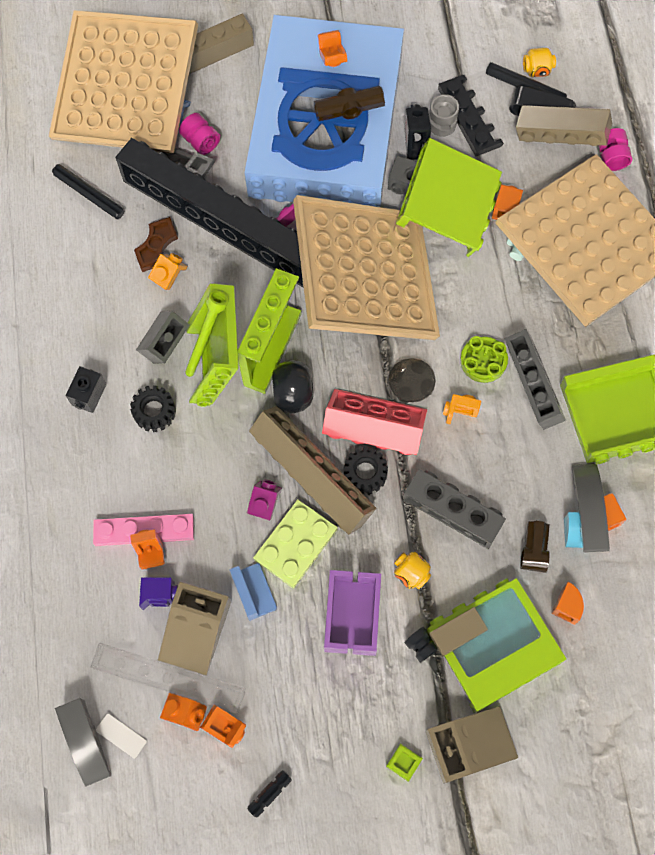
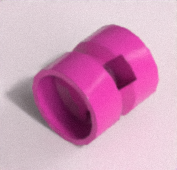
[179,113,221,155]
[598,128,632,171]

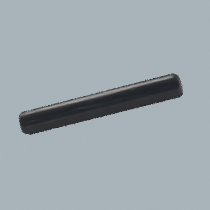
[486,62,567,98]
[52,164,125,220]

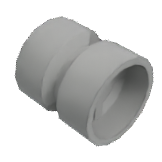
[429,95,459,137]

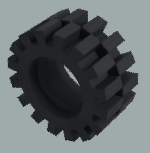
[130,385,176,432]
[344,447,388,495]

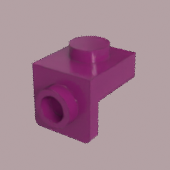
[247,479,282,521]

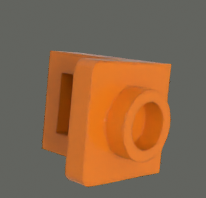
[318,30,347,67]
[130,529,165,570]
[160,693,207,731]
[200,705,246,748]

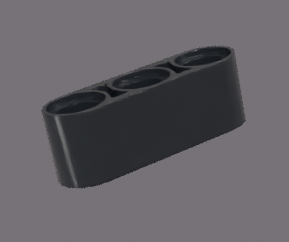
[509,86,576,116]

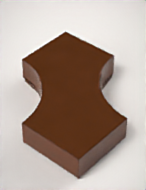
[134,217,178,272]

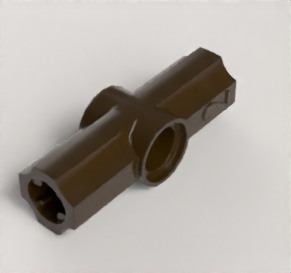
[314,86,385,122]

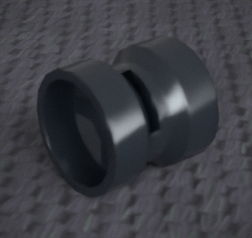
[404,626,438,663]

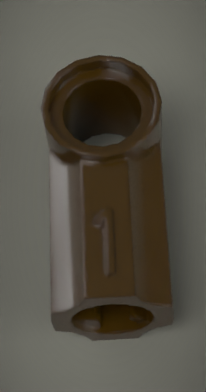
[520,520,550,573]

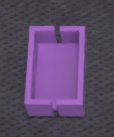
[324,570,381,656]

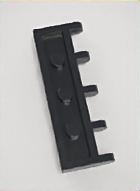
[438,75,504,157]

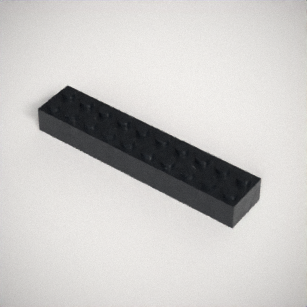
[115,137,304,288]

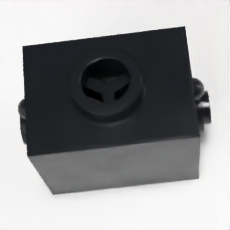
[65,366,107,413]

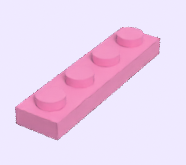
[93,514,194,546]

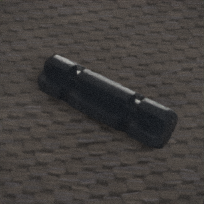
[247,770,292,818]

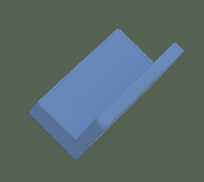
[229,563,277,621]

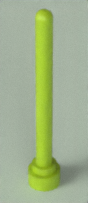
[185,290,229,377]

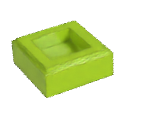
[386,743,423,782]

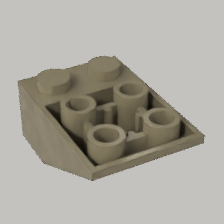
[158,582,231,676]
[426,706,518,784]

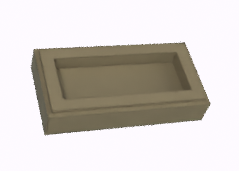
[429,607,488,657]

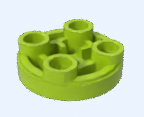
[460,336,508,383]

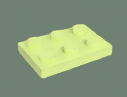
[253,500,338,589]

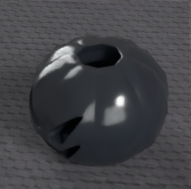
[272,360,314,413]

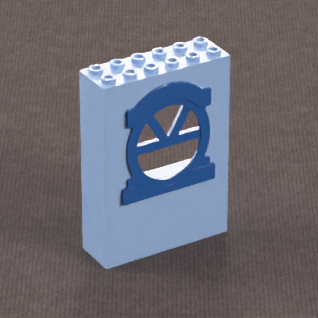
[245,15,404,207]

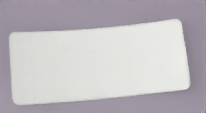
[96,714,147,759]

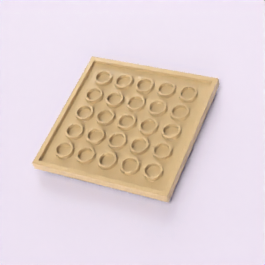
[49,10,198,153]
[496,154,655,327]
[293,195,440,340]

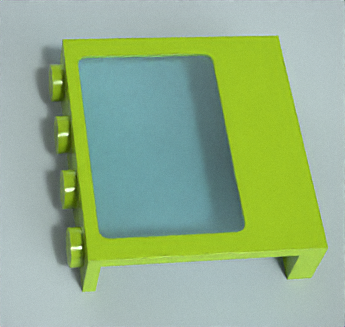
[427,578,567,714]

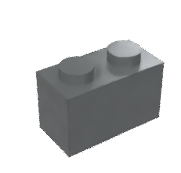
[136,311,190,364]

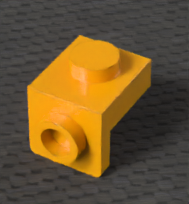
[148,253,188,290]
[443,394,481,424]

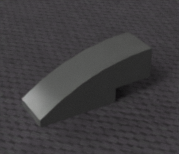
[55,698,111,786]

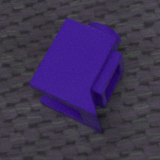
[139,577,178,610]

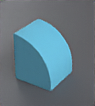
[564,512,583,548]

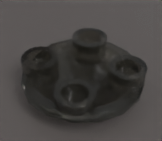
[388,358,436,403]

